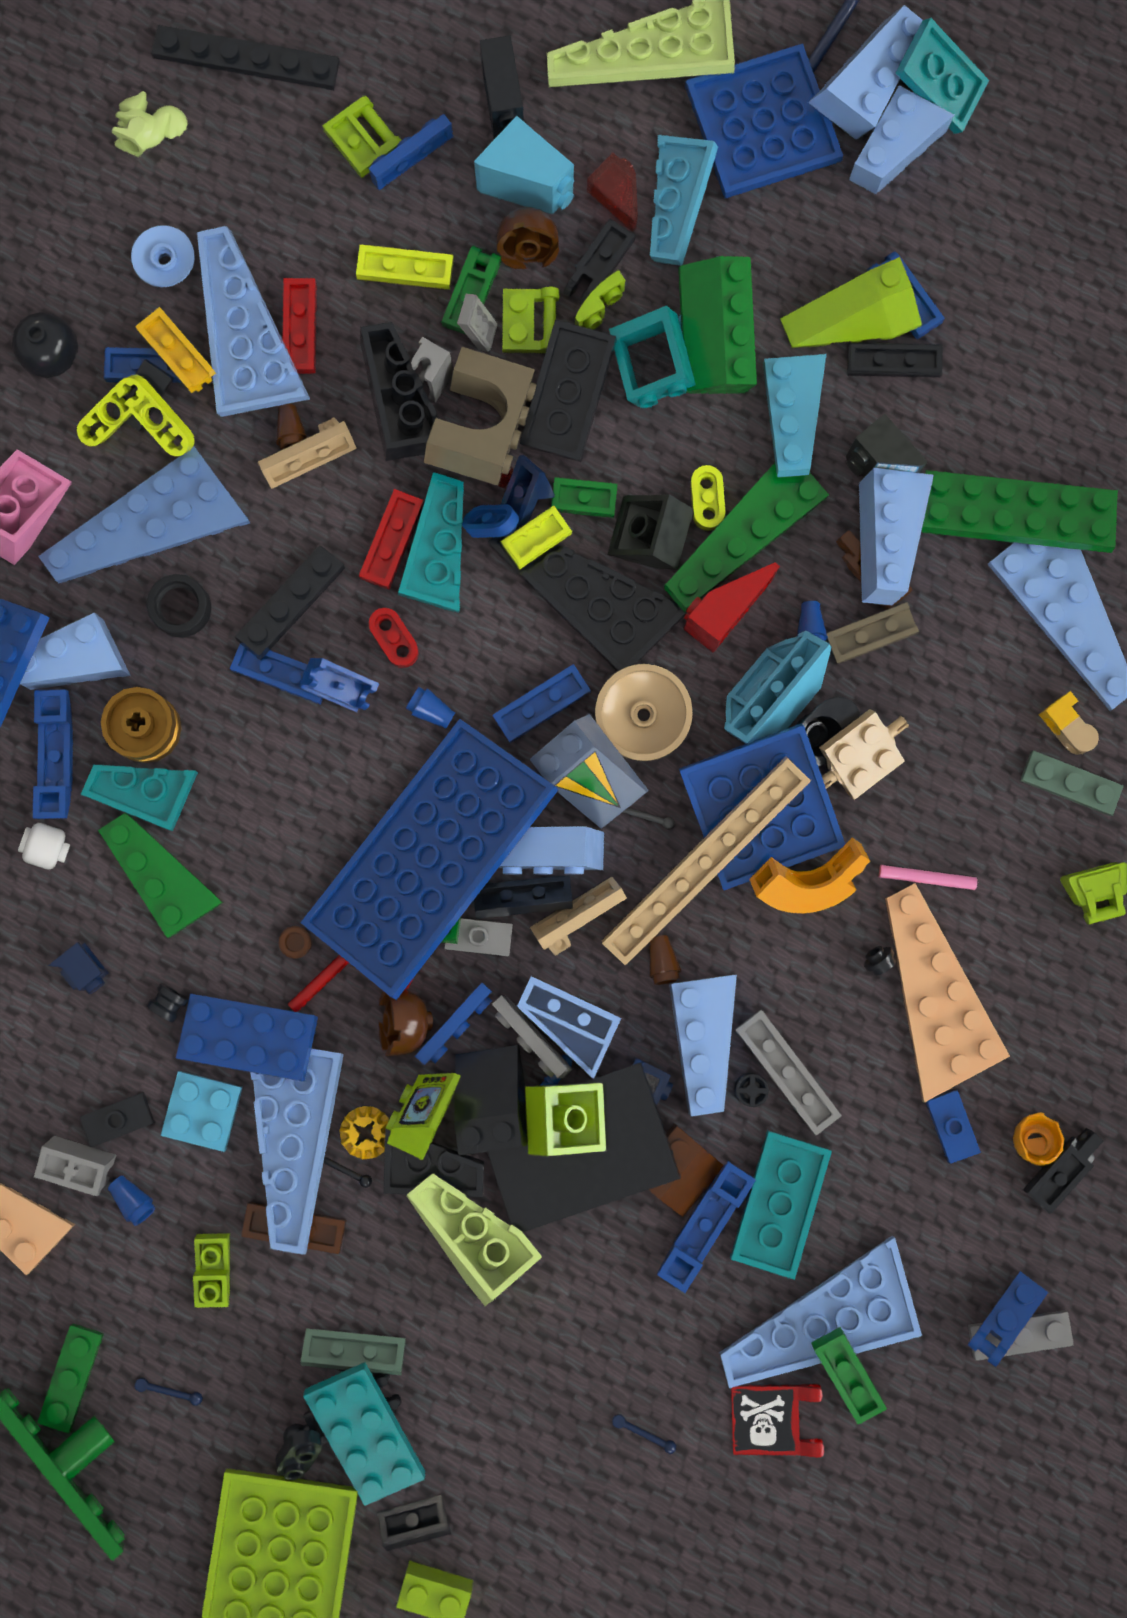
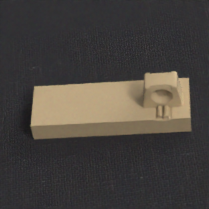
[258,418,357,489]
[530,877,627,956]

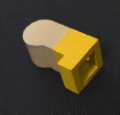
[1038,691,1099,755]

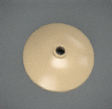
[595,664,693,761]

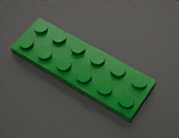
[921,470,1118,553]

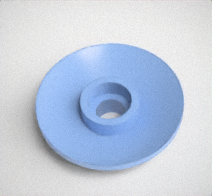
[131,226,195,287]

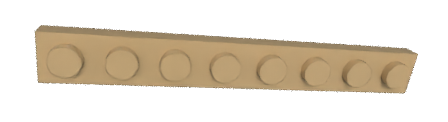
[602,757,811,966]

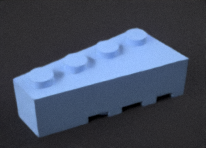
[808,5,923,139]
[859,468,934,605]
[669,975,737,1116]

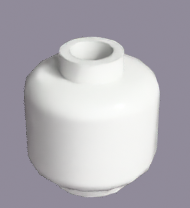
[18,823,70,870]

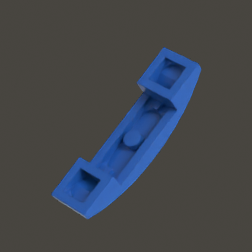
[33,690,73,819]
[657,1161,756,1293]

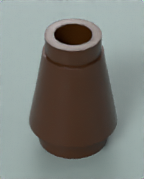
[276,404,307,450]
[650,935,682,985]

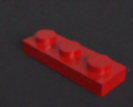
[283,278,317,374]
[359,489,424,590]

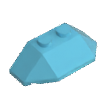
[724,631,832,744]

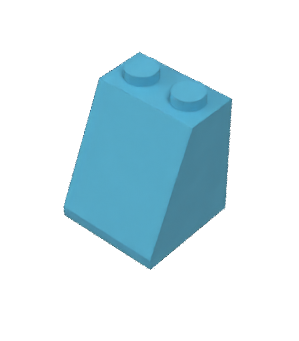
[474,116,574,214]

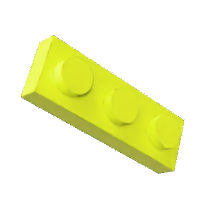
[356,244,454,290]

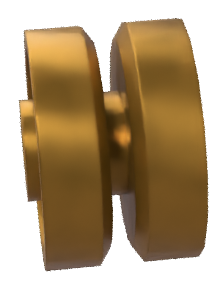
[101,687,182,763]

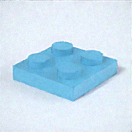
[160,1071,243,1152]

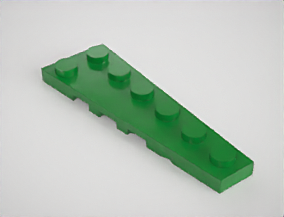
[664,463,829,612]

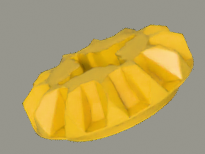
[339,1106,389,1160]

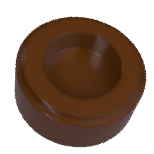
[279,926,312,959]

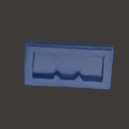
[926,1090,981,1164]

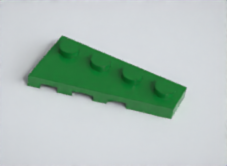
[98,813,224,938]

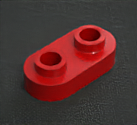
[369,608,419,668]

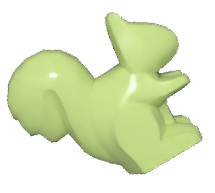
[111,91,188,157]

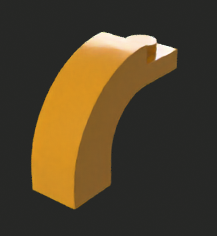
[749,837,870,913]

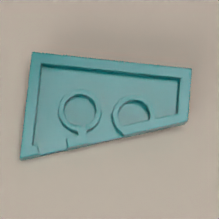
[81,765,198,831]

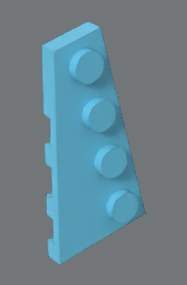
[650,135,718,265]
[763,354,826,477]

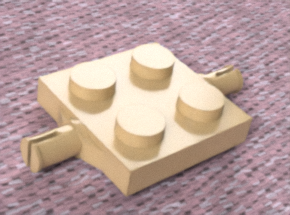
[819,709,909,800]

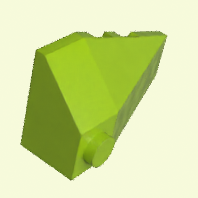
[780,257,922,348]

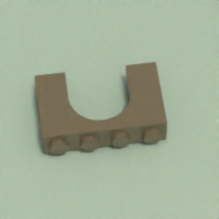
[424,347,536,486]

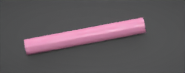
[879,865,977,890]

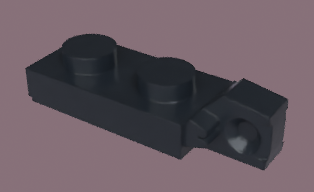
[1023,1128,1104,1214]

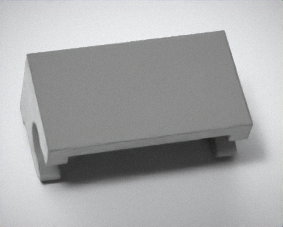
[411,337,453,403]
[34,1136,116,1196]

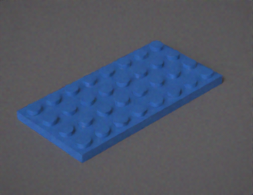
[301,719,558,1000]

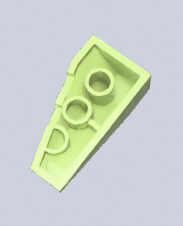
[406,1174,542,1306]

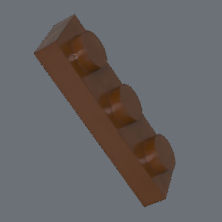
[241,1202,347,1254]

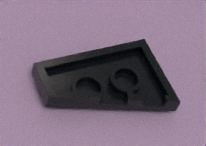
[383,1128,484,1197]

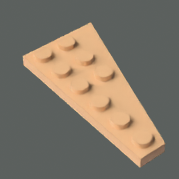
[885,883,1010,1102]

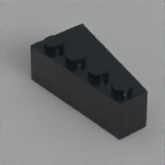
[360,322,438,461]

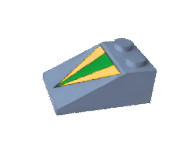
[530,714,649,829]

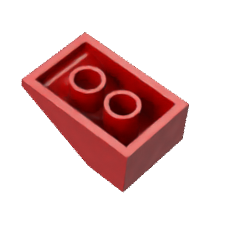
[684,563,780,653]

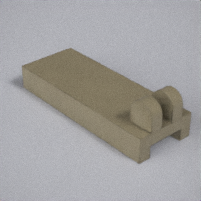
[827,602,919,664]

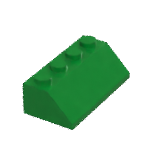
[678,256,757,394]

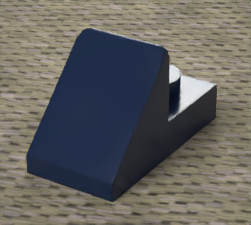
[501,455,555,528]

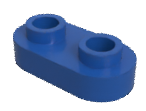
[462,504,519,538]

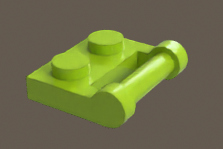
[323,96,402,178]
[502,287,559,353]

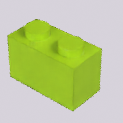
[396,1561,473,1618]

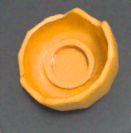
[1013,1112,1064,1166]

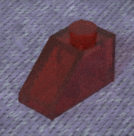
[587,153,638,232]

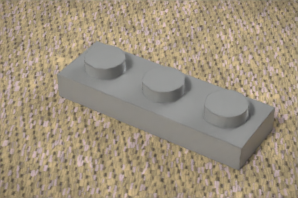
[492,995,573,1078]
[968,1310,1074,1361]

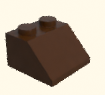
[649,1123,724,1217]

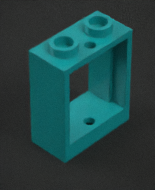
[609,306,696,408]

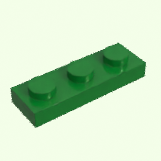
[37,1323,104,1434]
[811,1327,887,1425]

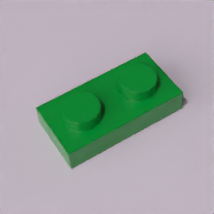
[551,477,618,518]

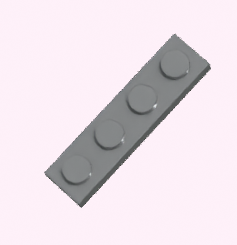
[735,1010,842,1136]

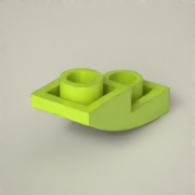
[575,270,625,330]
[193,1233,230,1308]

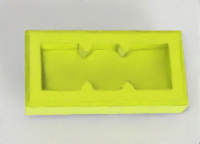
[501,505,572,570]

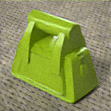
[1060,862,1127,925]

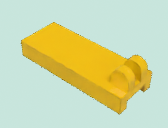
[135,307,216,393]

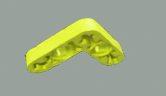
[77,375,195,456]

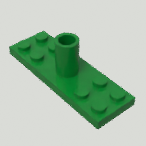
[0,1388,125,1561]

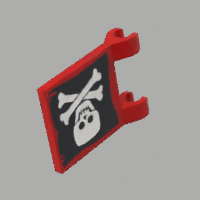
[731,1384,824,1458]

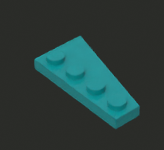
[397,472,464,613]

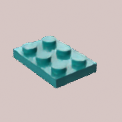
[896,18,989,134]

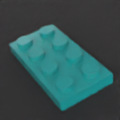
[730,1130,832,1280]
[303,1362,426,1506]

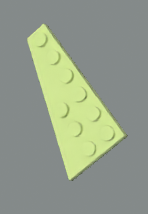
[547,0,735,87]

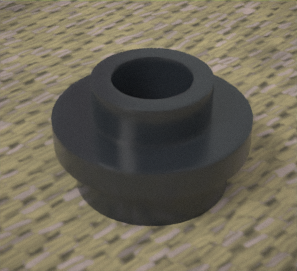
[864,946,896,976]

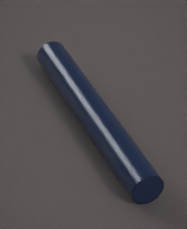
[809,0,860,73]

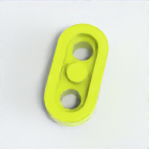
[690,465,725,531]

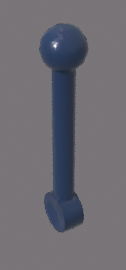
[135,1378,203,1406]
[612,1414,677,1454]

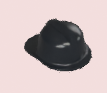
[796,697,860,766]

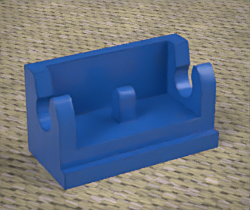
[299,658,379,712]

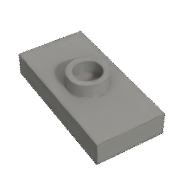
[457,293,498,352]
[445,918,513,956]

